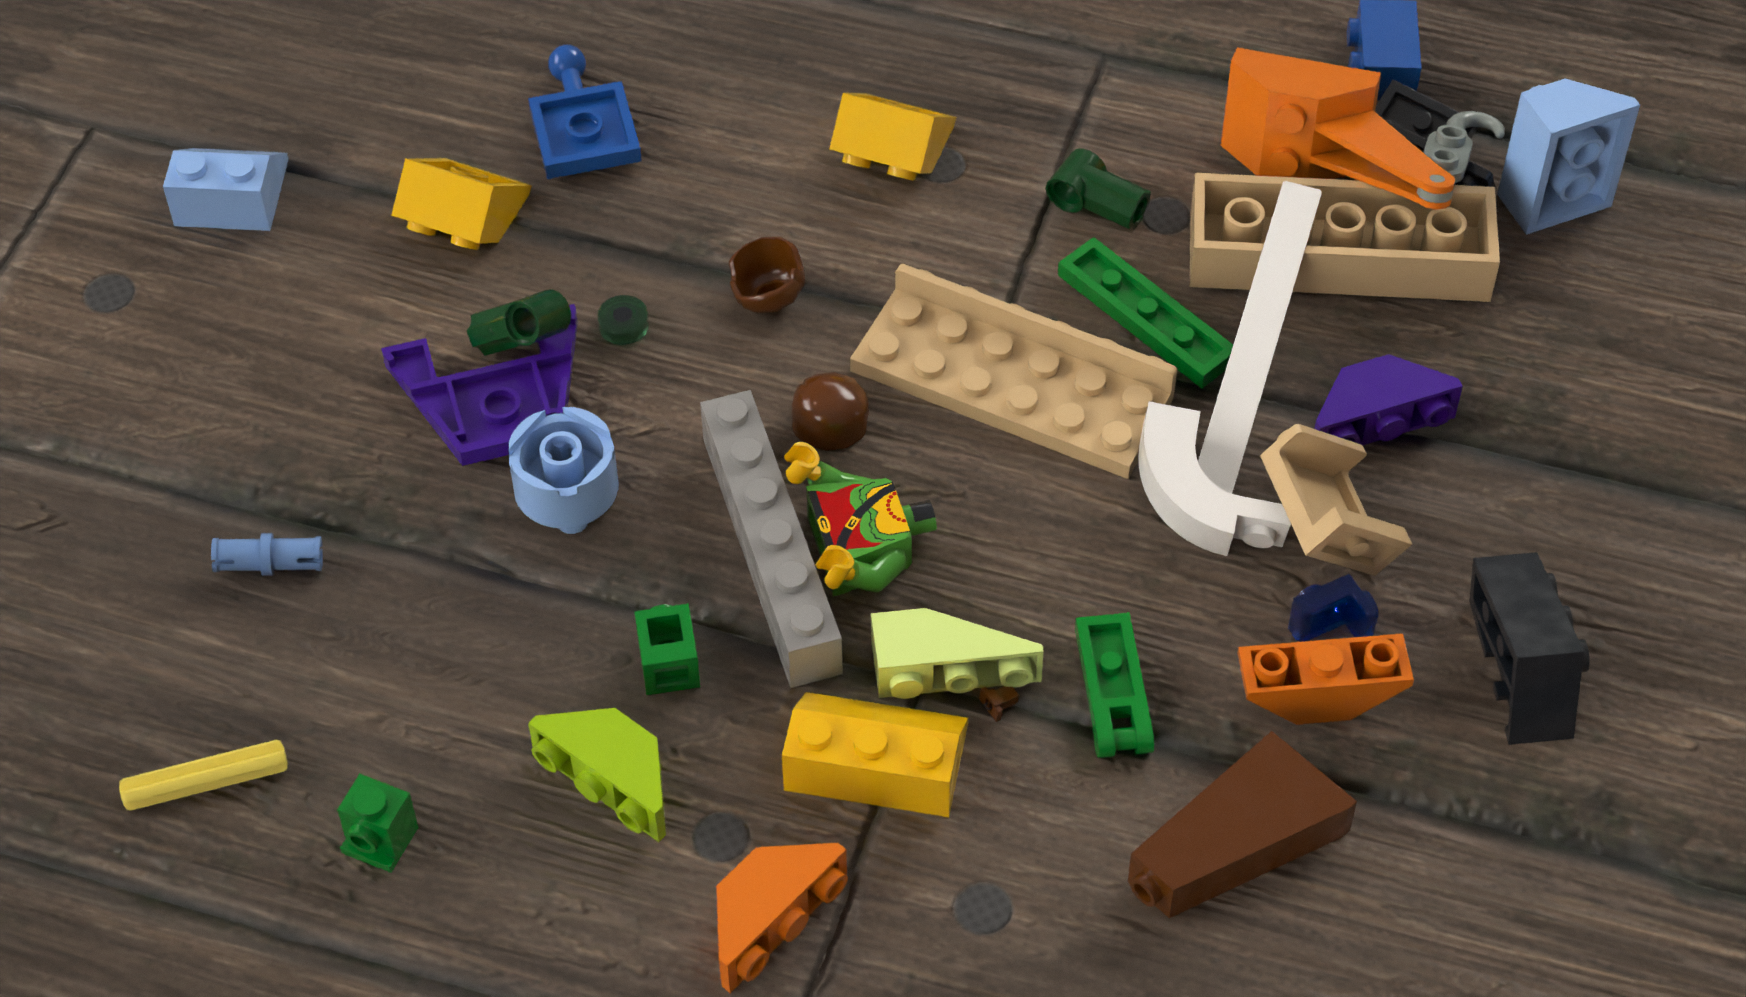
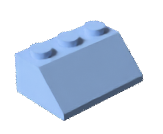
[1497,78,1640,235]

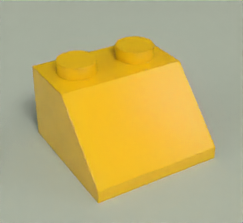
[829,93,956,180]
[391,158,532,250]

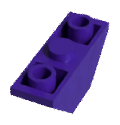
[1314,354,1463,445]

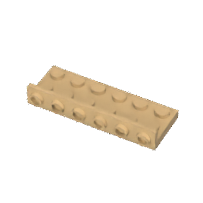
[850,264,1177,479]

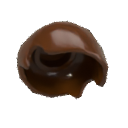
[729,237,805,313]
[791,372,869,451]

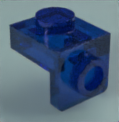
[1288,574,1379,642]

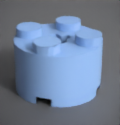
[509,407,619,534]

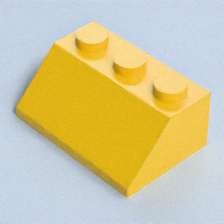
[782,692,968,817]

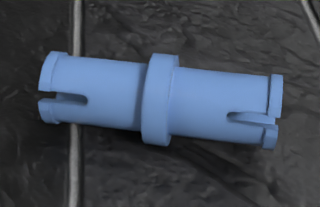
[211,533,323,576]

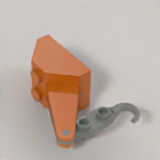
[1221,47,1505,209]

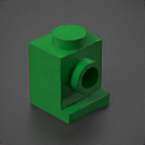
[634,603,700,696]
[337,773,419,873]

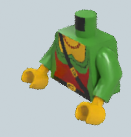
[784,442,937,596]

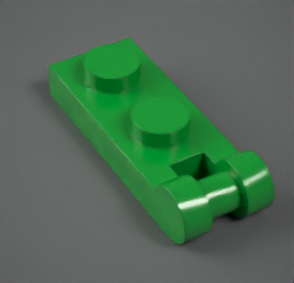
[1075,612,1154,758]

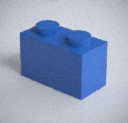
[1347,0,1421,101]

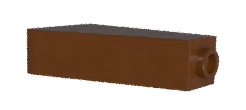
[1128,731,1357,918]

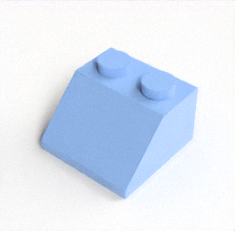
[163,148,288,231]

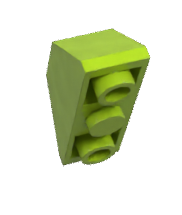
[528,708,666,842]

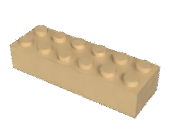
[1190,173,1500,302]

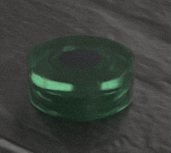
[598,295,649,345]

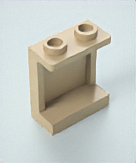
[1260,424,1412,576]

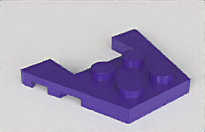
[381,304,578,466]

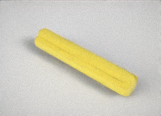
[119,740,288,811]

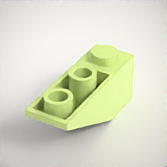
[871,608,1044,699]

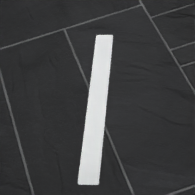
[1198,181,1322,493]

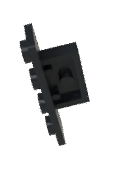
[1375,80,1495,187]

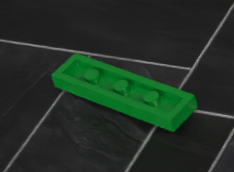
[1058,237,1233,389]

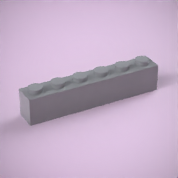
[700,390,843,688]

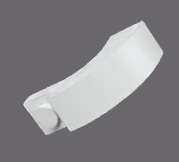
[1138,401,1291,556]

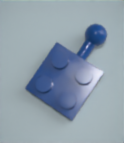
[528,45,642,179]

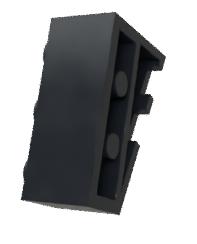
[1469,552,1590,745]

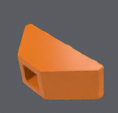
[1238,633,1414,725]
[716,843,848,993]

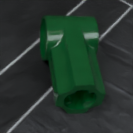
[1045,148,1151,229]
[467,289,571,356]

